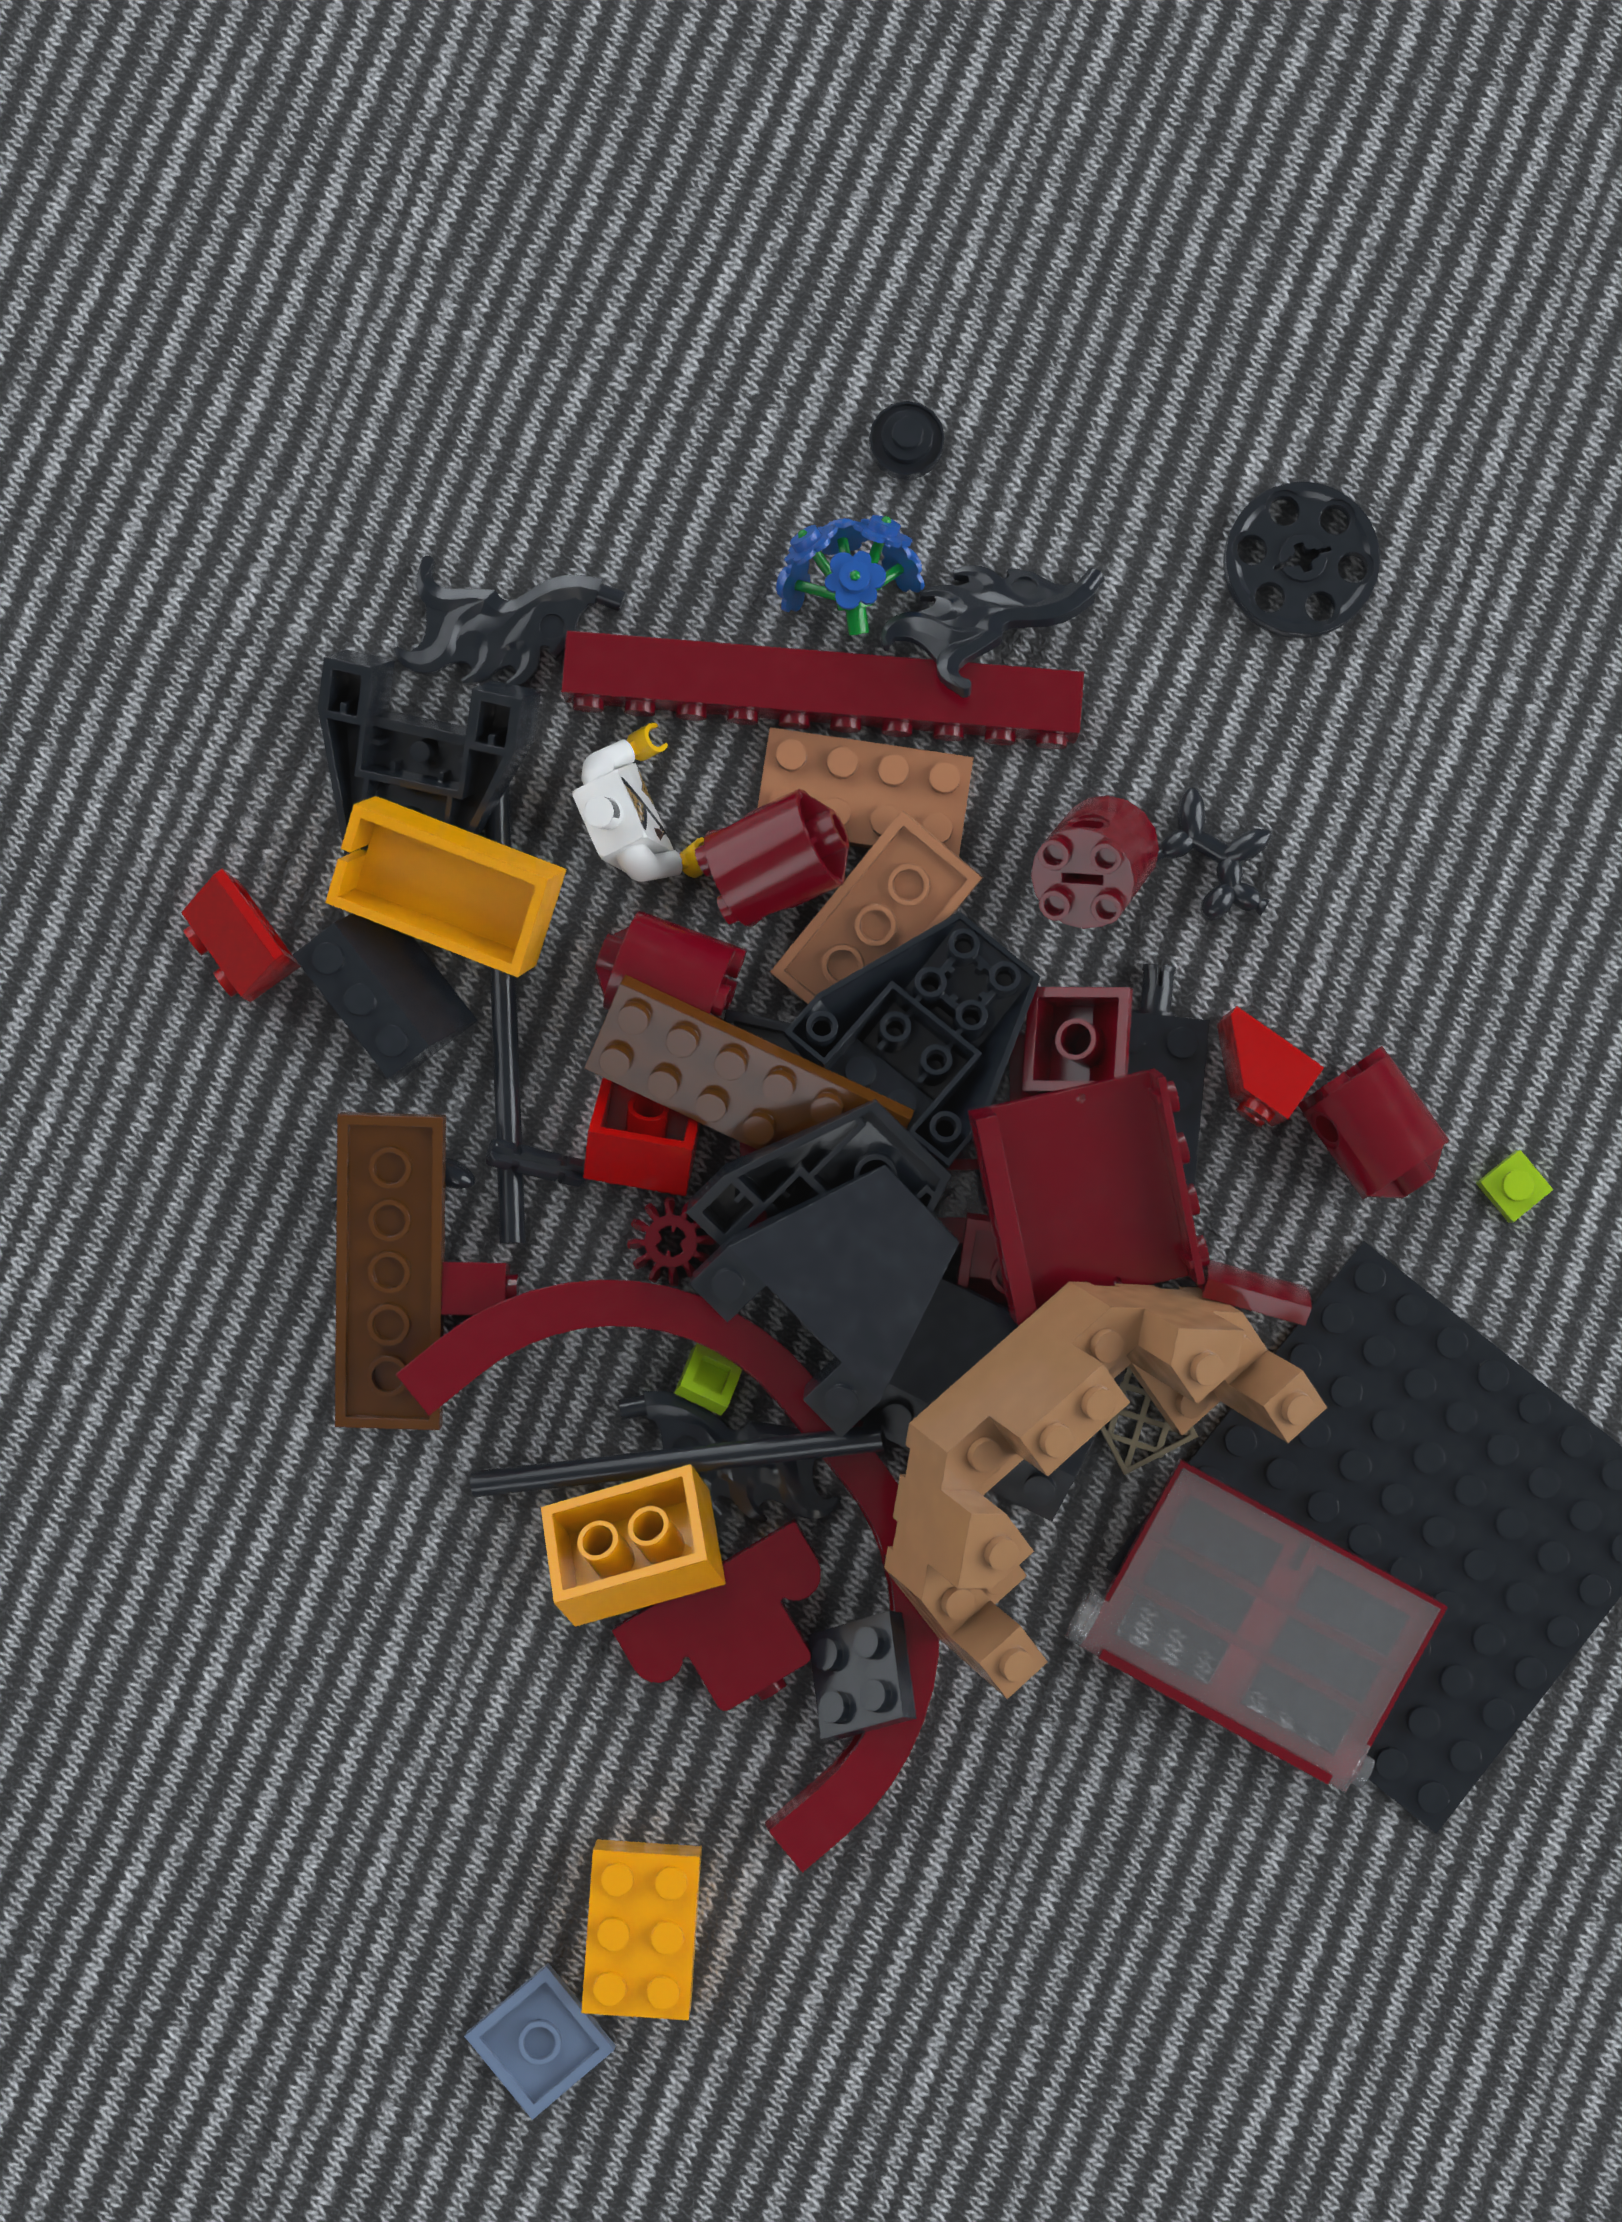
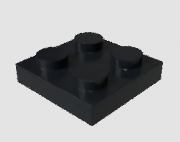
[808,1610,917,1741]

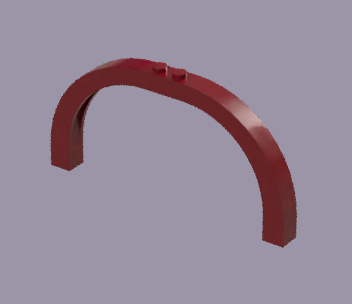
[395,1279,940,1873]

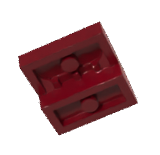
[1196,1260,1312,1326]

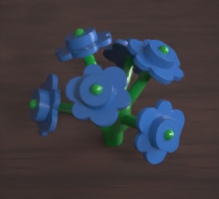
[776,515,925,635]

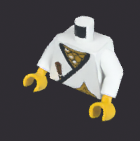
[572,723,704,882]

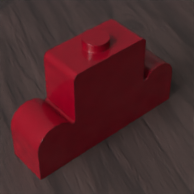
[612,1519,821,1711]

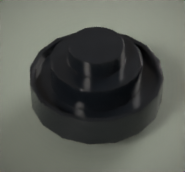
[869,401,945,480]

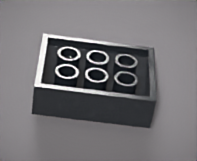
[862,1276,1127,1522]

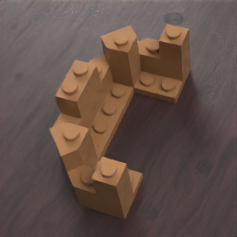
[884,1281,1327,1699]

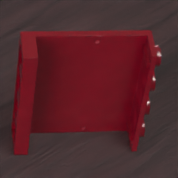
[968,1068,1210,1326]

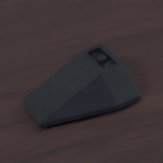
[784,911,1041,1168]

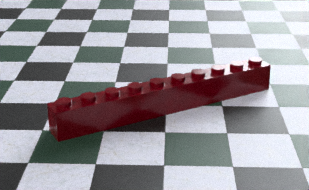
[561,631,1084,749]

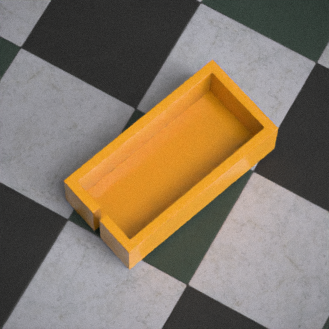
[325,796,567,978]

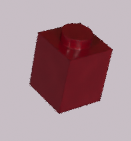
[441,1262,519,1315]

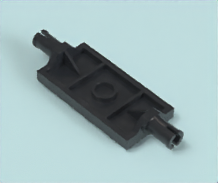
[1128,964,1210,1186]

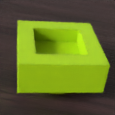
[1476,1149,1553,1223]
[674,1343,742,1415]

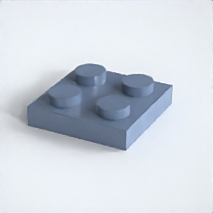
[464,1963,616,2120]

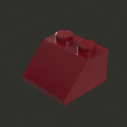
[1022,987,1133,1096]

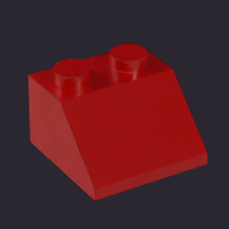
[181,868,301,1002]
[1217,1006,1324,1127]
[583,1077,701,1196]

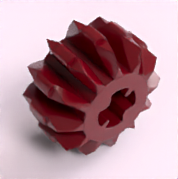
[627,1197,717,1287]

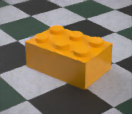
[541,1464,726,1627]
[581,1839,702,2020]

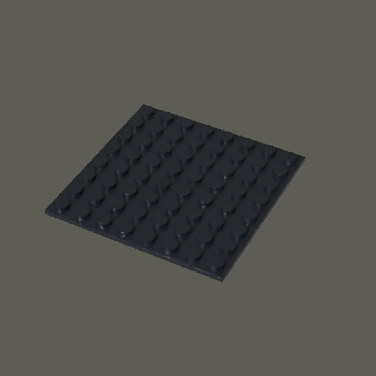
[1105,1241,1622,1834]

